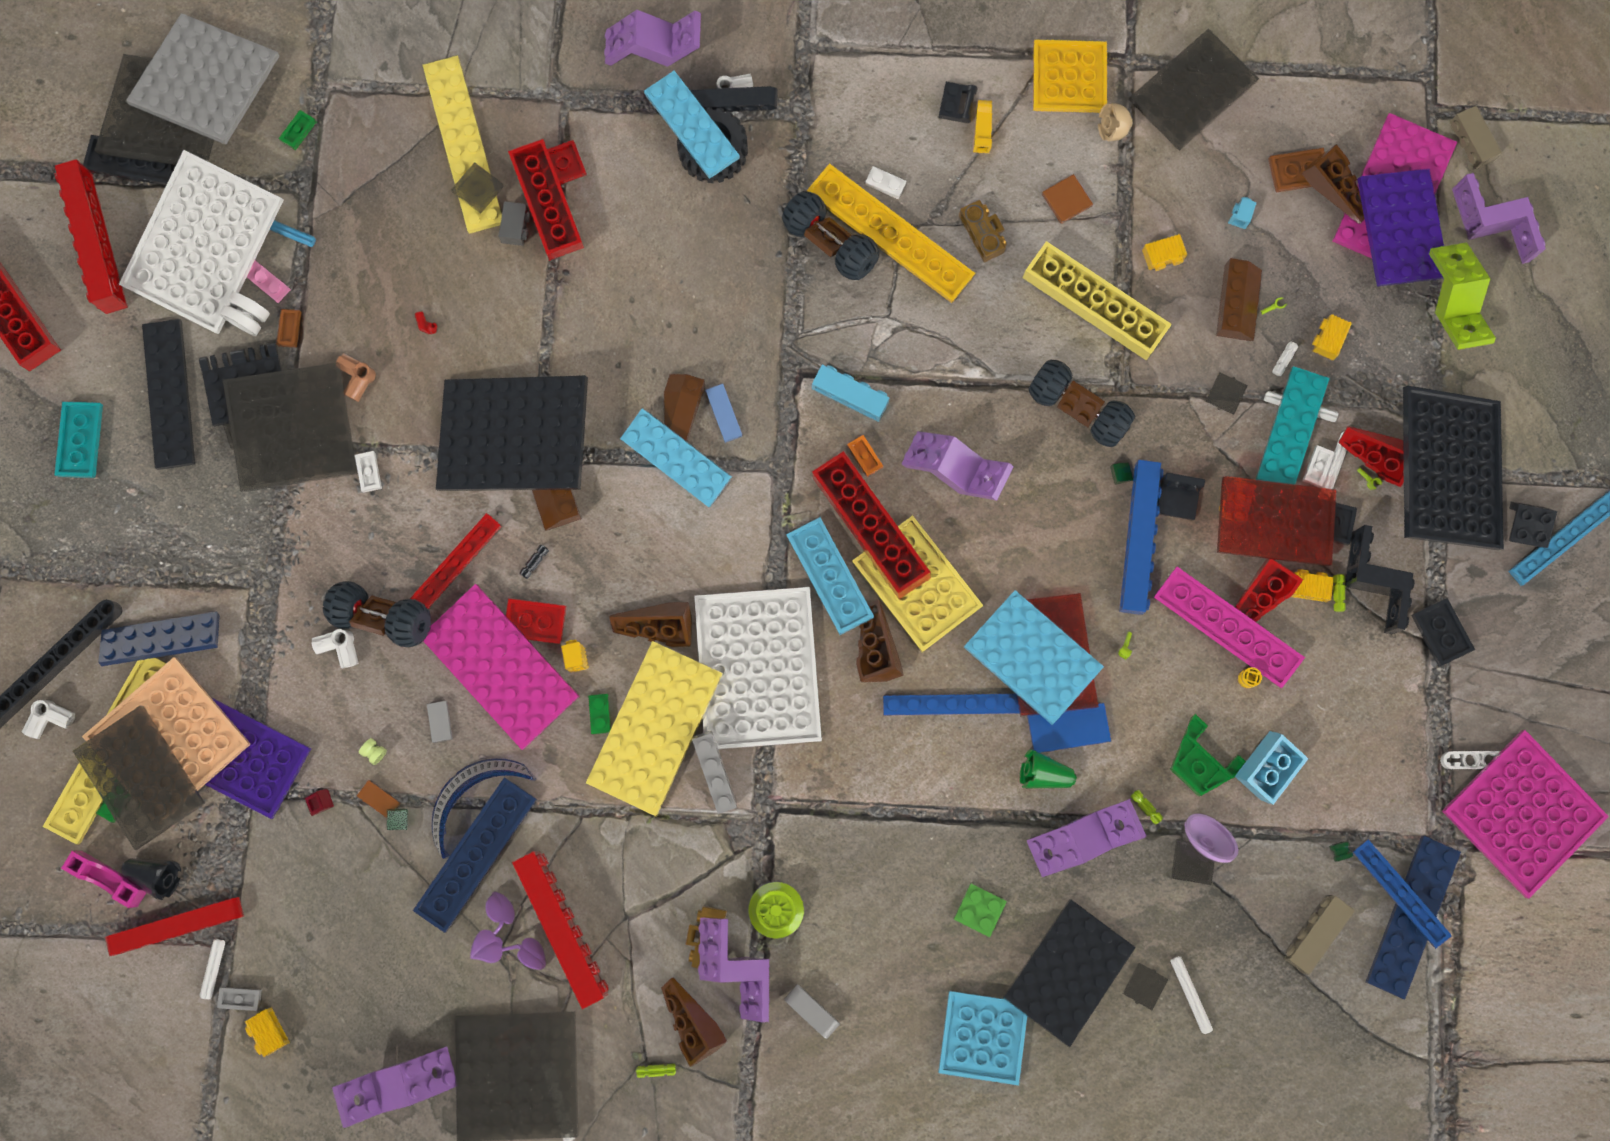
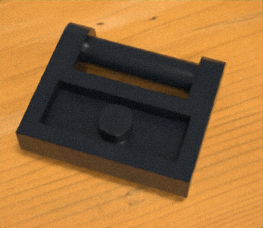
[938,81,978,123]

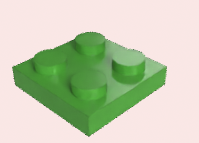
[954,883,1007,937]

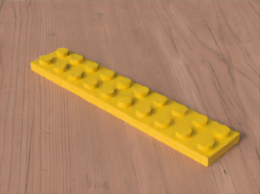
[807,163,975,303]

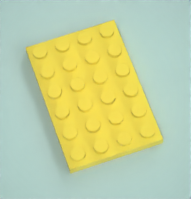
[852,515,983,653]

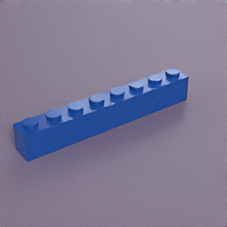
[1119,460,1163,615]

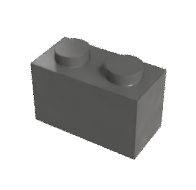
[498,201,531,246]

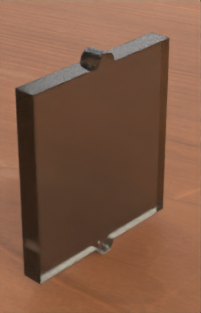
[1205,372,1248,415]
[1122,963,1168,1010]

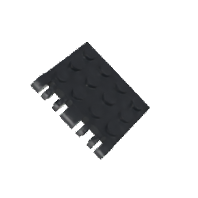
[199,342,290,427]

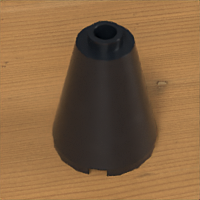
[121,858,181,900]

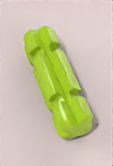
[1333,574,1346,612]
[1131,790,1163,824]
[636,1064,676,1078]

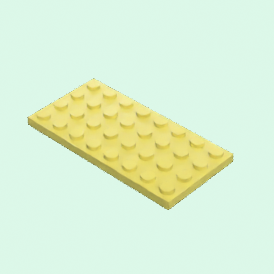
[586,641,723,816]

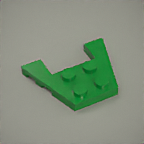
[1170,714,1246,797]

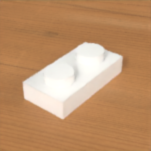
[865,166,906,199]
[1303,445,1335,488]
[355,451,382,493]

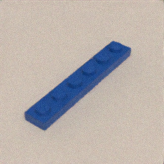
[1353,839,1452,949]

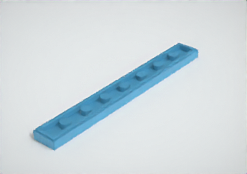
[1508,490,1610,586]

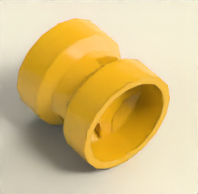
[1238,667,1262,688]

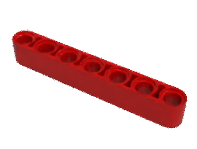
[105,897,244,957]

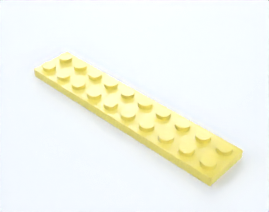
[423,56,502,234]
[43,658,167,845]

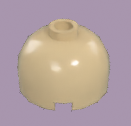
[1098,103,1133,141]

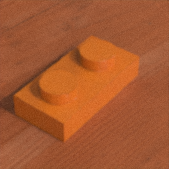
[847,435,883,477]

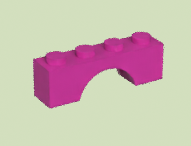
[61,851,147,908]

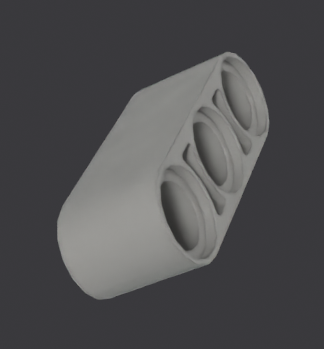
[784,984,840,1039]

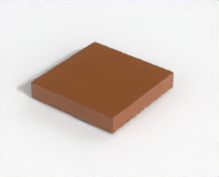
[1042,174,1093,224]

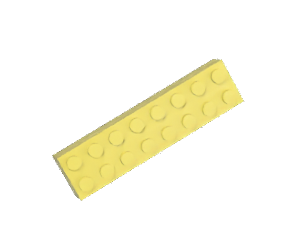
[1023,241,1172,361]

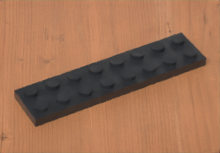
[142,319,196,470]

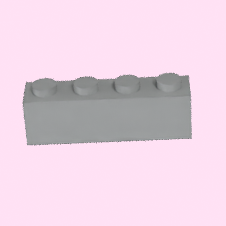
[692,730,737,814]

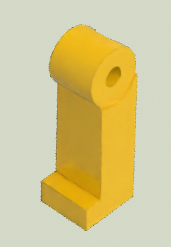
[973,100,992,153]

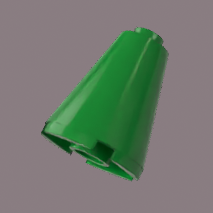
[1019,749,1077,789]

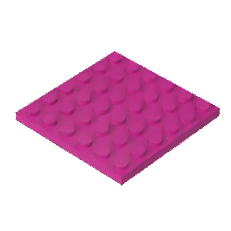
[1442,730,1609,899]

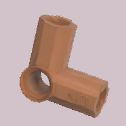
[336,353,376,402]

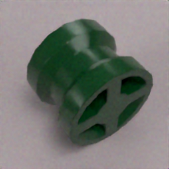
[1329,840,1354,862]

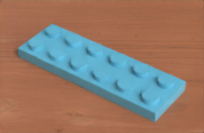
[644,71,740,179]
[620,408,732,507]
[786,517,874,635]

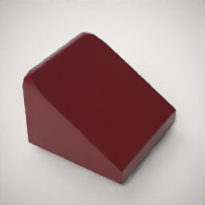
[305,789,334,816]

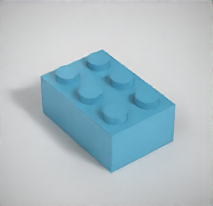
[1235,731,1308,805]

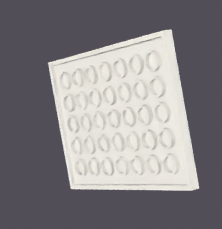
[119,150,284,334]
[695,587,822,749]

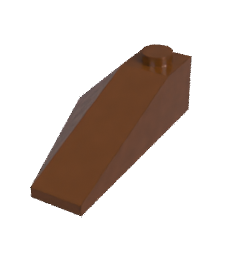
[1301,144,1365,224]
[664,374,706,441]
[856,600,904,682]
[609,602,692,647]
[661,977,727,1067]

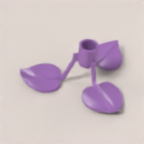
[470,892,546,970]

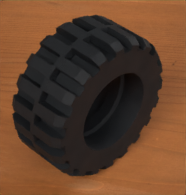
[677,107,748,183]

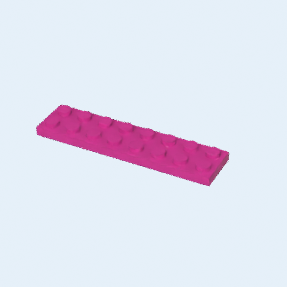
[1154,566,1305,689]

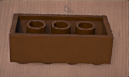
[1216,258,1262,342]
[532,490,582,531]

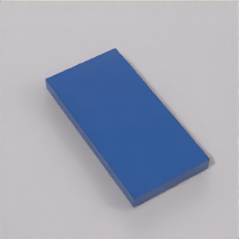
[1027,703,1111,753]

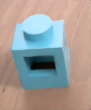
[1228,197,1257,229]

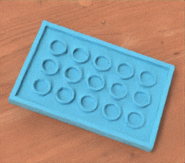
[964,590,1104,725]

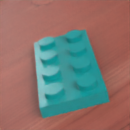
[54,402,103,478]

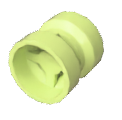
[359,738,387,765]

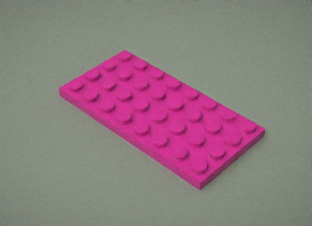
[1332,113,1457,259]
[423,584,580,750]

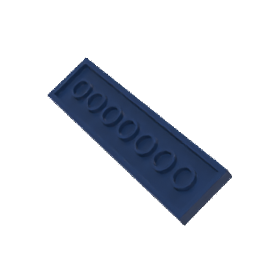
[413,777,537,933]
[1365,836,1461,1000]

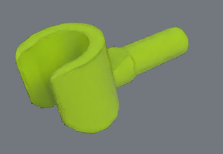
[1261,297,1287,315]
[1357,467,1382,490]
[1118,632,1132,660]

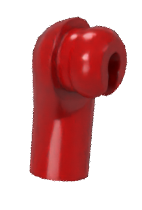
[415,312,438,335]

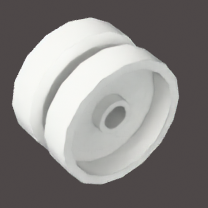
[219,291,270,336]

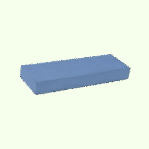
[705,384,743,443]

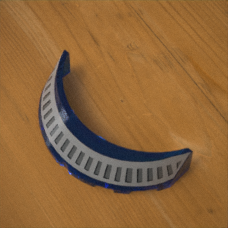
[431,758,537,859]

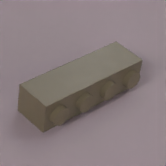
[1284,895,1355,975]

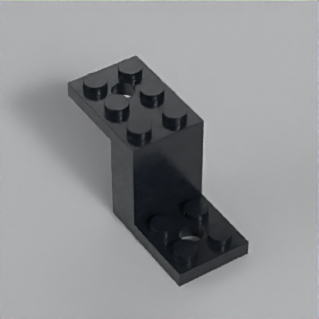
[1344,525,1415,635]

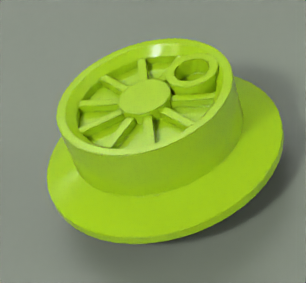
[748,882,804,939]

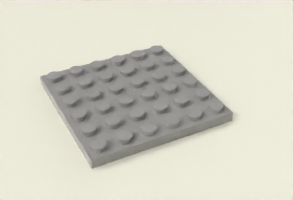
[126,13,280,144]

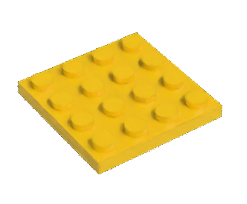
[1033,40,1107,113]

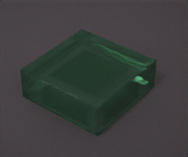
[386,809,408,830]

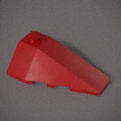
[1339,426,1404,487]
[1235,556,1304,622]

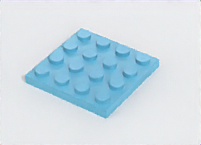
[938,991,1027,1086]

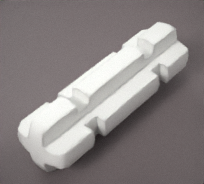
[1272,341,1298,376]

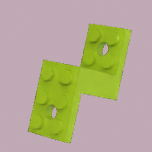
[1429,242,1496,350]

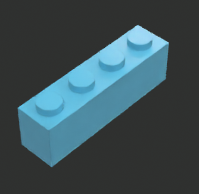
[812,365,890,422]

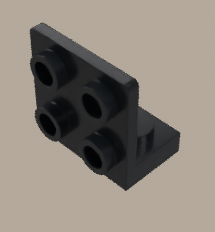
[1158,472,1205,521]
[1509,501,1557,548]

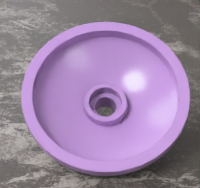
[1185,814,1238,863]

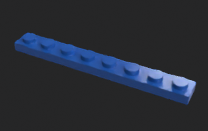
[883,694,1038,716]

